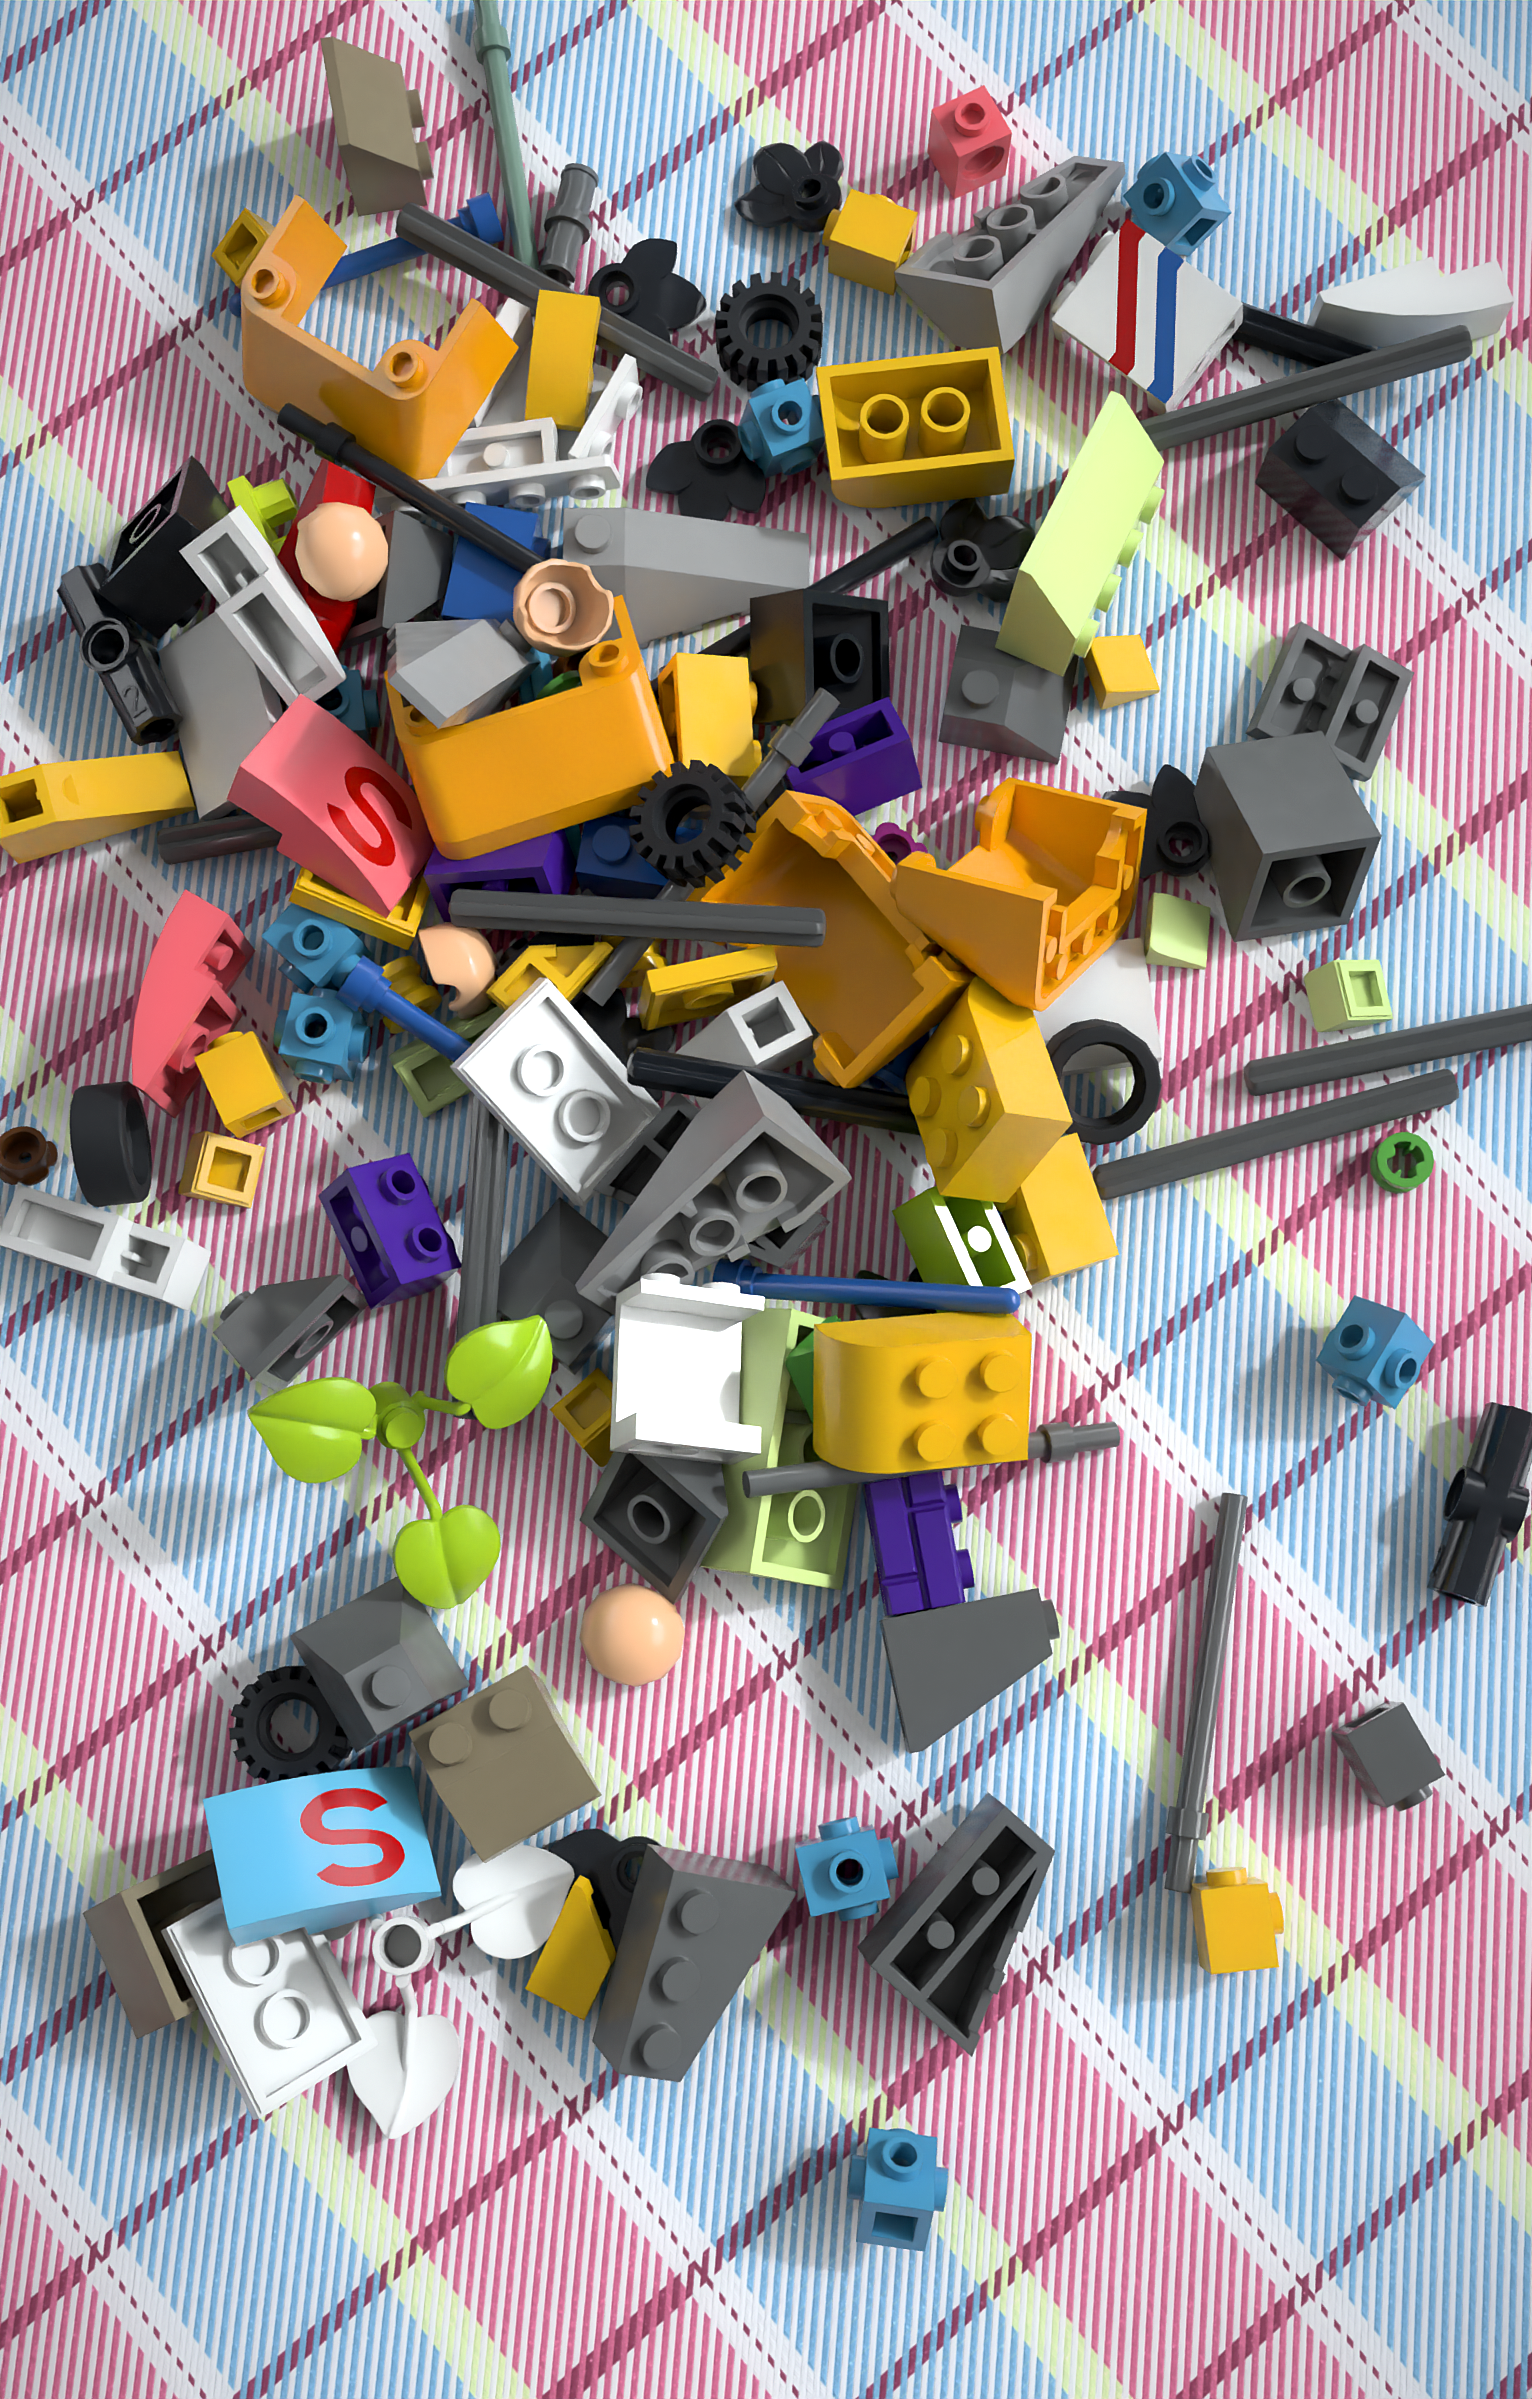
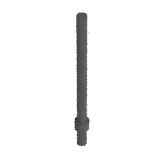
[583,687,840,1007]
[742,1421,1120,1498]
[1164,1492,1248,1894]

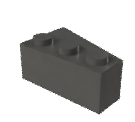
[593,1093,830,1270]
[857,1792,1055,2057]
[592,1844,797,2082]

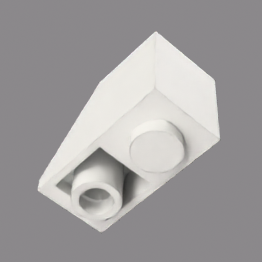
[676,980,813,1110]

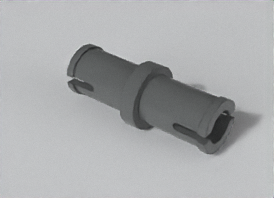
[537,163,599,288]

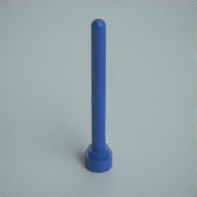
[228,192,505,318]
[335,955,472,1062]
[712,1258,1021,1314]

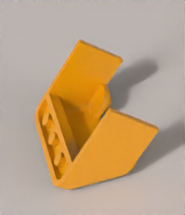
[241,195,519,480]
[383,595,675,860]

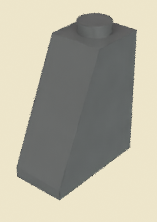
[879,1588,1060,1754]

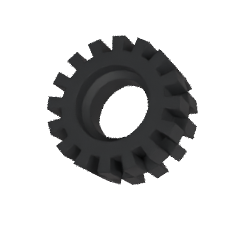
[715,272,823,392]
[629,759,756,888]
[229,1666,353,1784]

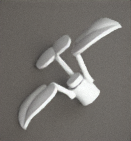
[322,1844,574,2139]

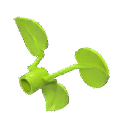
[247,1315,553,1609]

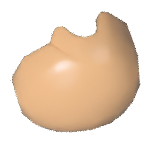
[295,502,388,602]
[513,558,614,657]
[418,922,498,1019]
[579,1583,685,1687]

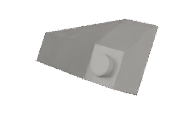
[894,156,1126,355]
[563,508,810,650]
[387,618,541,729]
[575,1070,852,1315]

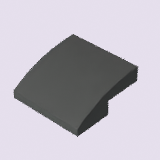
[1245,621,1414,782]

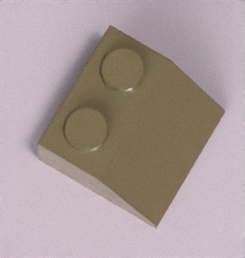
[320,37,434,217]
[408,1665,602,1863]
[83,1849,222,2039]

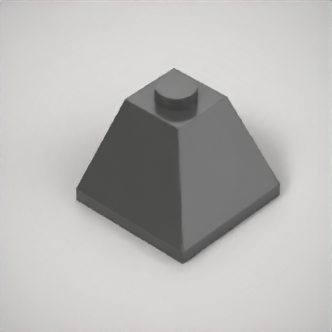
[339,510,454,652]
[938,624,1079,764]
[497,1197,615,1375]
[213,1274,368,1392]
[579,1451,729,1605]
[290,1576,470,1753]

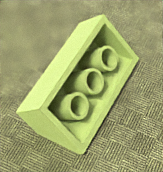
[995,391,1165,677]
[699,1308,858,1590]

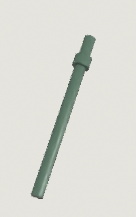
[473,0,539,317]

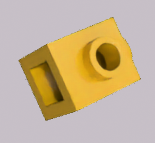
[822,189,918,296]
[194,1031,296,1139]
[1190,1867,1284,1975]

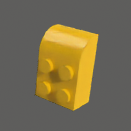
[816,347,1015,508]
[906,975,1073,1203]
[813,1311,1032,1474]

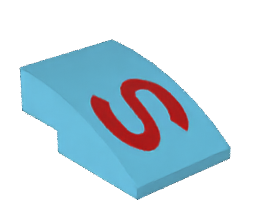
[203,1767,442,1947]

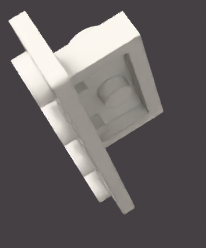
[374,417,621,522]

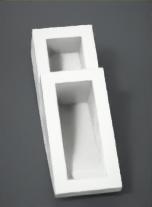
[1307,257,1515,347]
[179,505,347,707]
[0,1184,212,1311]

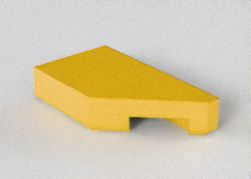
[486,942,614,1012]
[525,1875,617,2021]

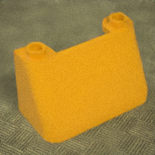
[890,777,1147,1012]
[686,790,977,1088]

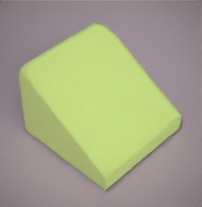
[1144,892,1211,970]
[1304,960,1393,1032]

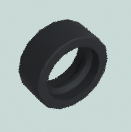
[1046,1019,1162,1145]
[69,1081,152,1207]

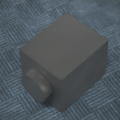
[1331,1701,1445,1812]

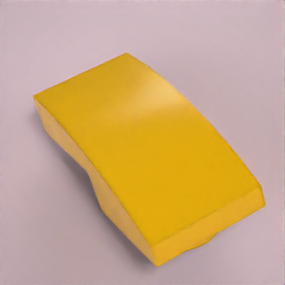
[525,289,601,432]

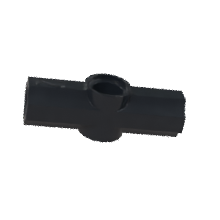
[56,562,184,746]
[1427,1402,1532,1607]

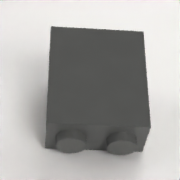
[1193,731,1382,942]

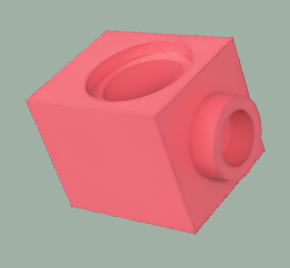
[927,85,1012,199]

